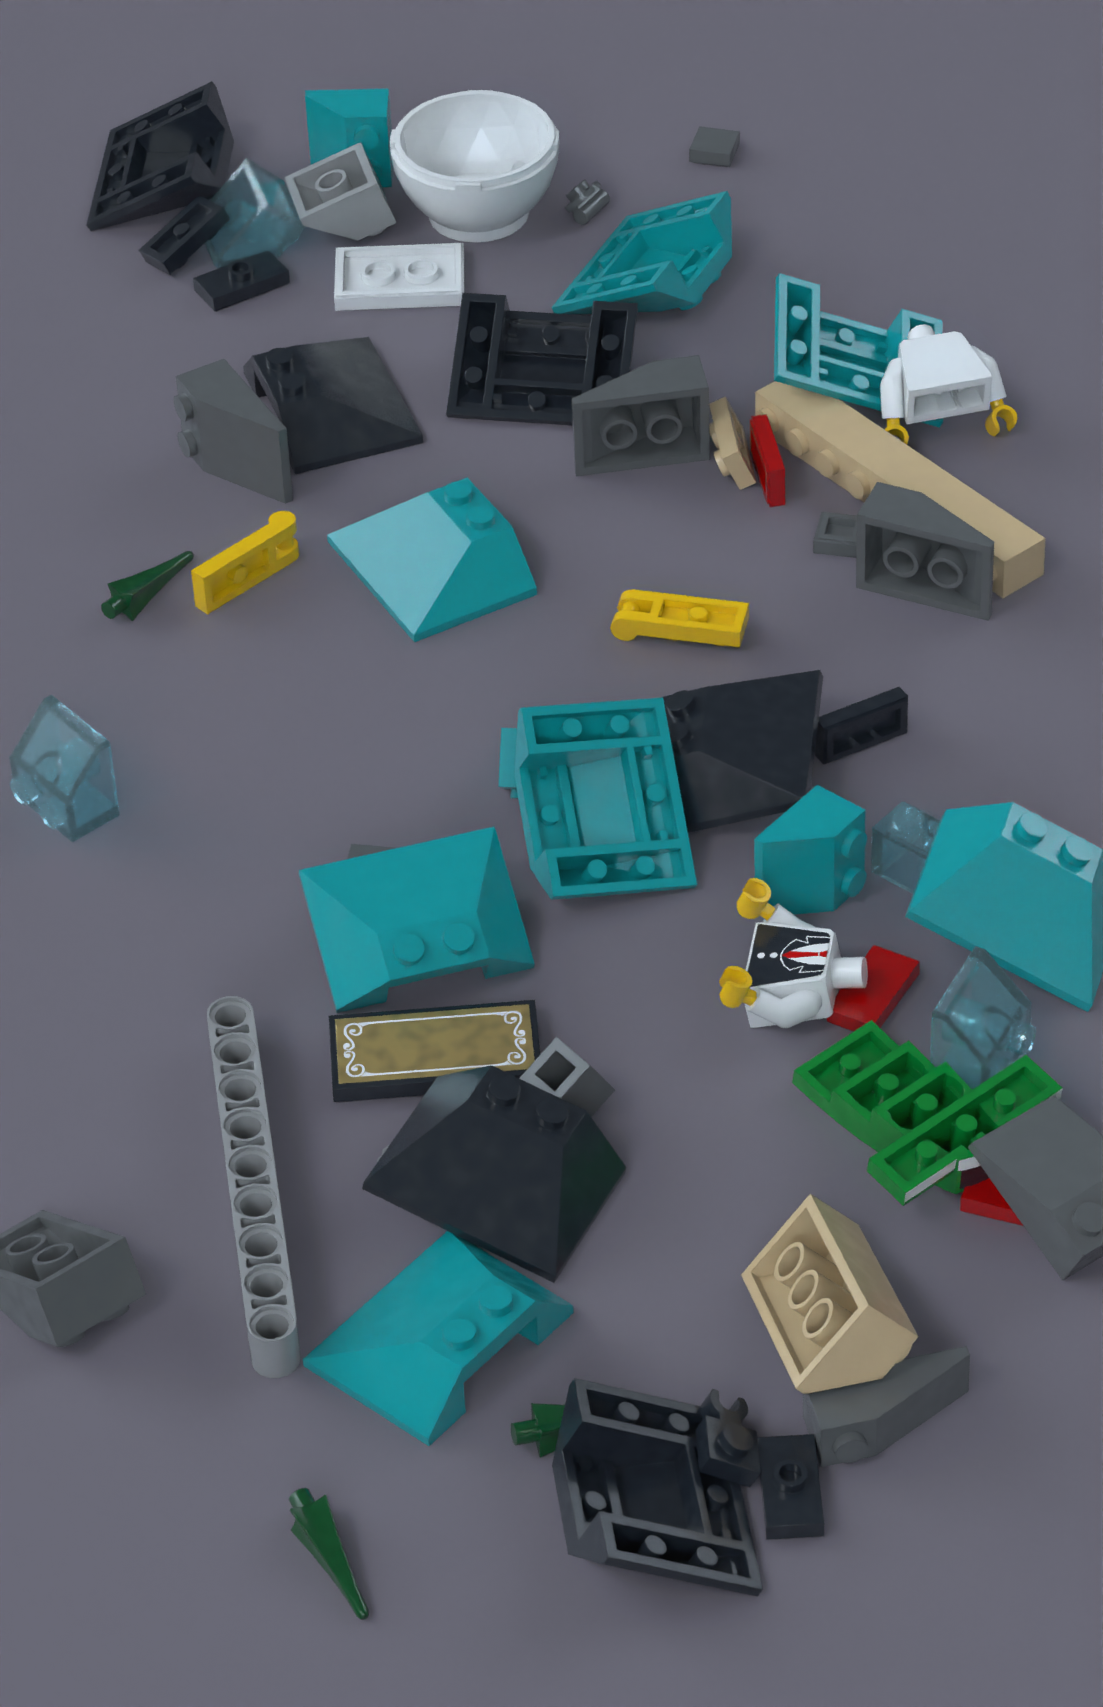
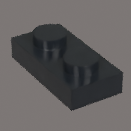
[139,195,230,275]

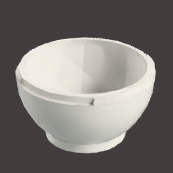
[390,90,560,242]

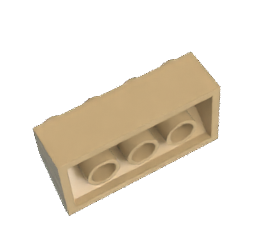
[741,1194,919,1394]

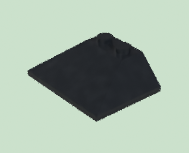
[86,81,234,231]
[446,293,638,426]
[243,337,423,474]
[663,670,823,833]
[362,1065,627,1283]
[552,1378,763,1597]

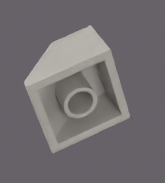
[284,142,396,241]

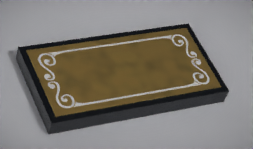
[329,1000,540,1102]

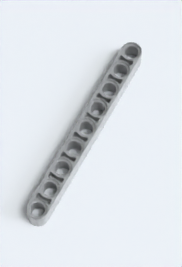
[207,996,301,1378]

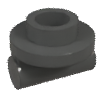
[565,179,610,225]

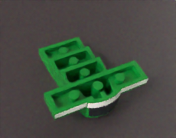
[792,1020,1063,1206]

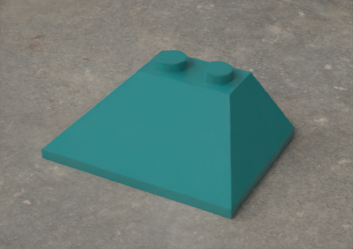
[551,191,732,314]
[774,273,943,428]
[327,477,537,642]
[514,697,697,900]
[905,802,1103,1012]
[298,826,535,1013]
[303,1231,574,1446]

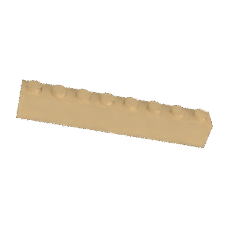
[755,381,1045,598]

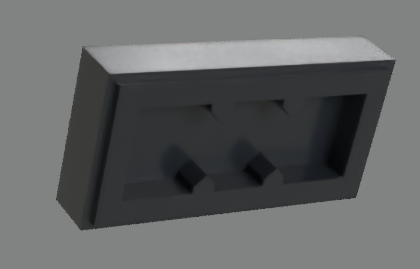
[193,250,290,311]
[815,686,908,765]
[757,1434,824,1540]

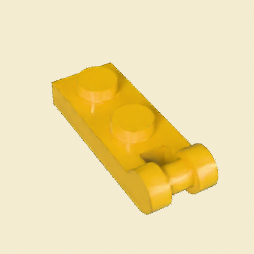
[191,511,299,615]
[610,589,749,647]

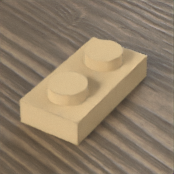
[709,397,756,490]

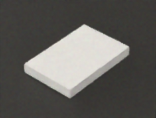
[334,243,465,311]

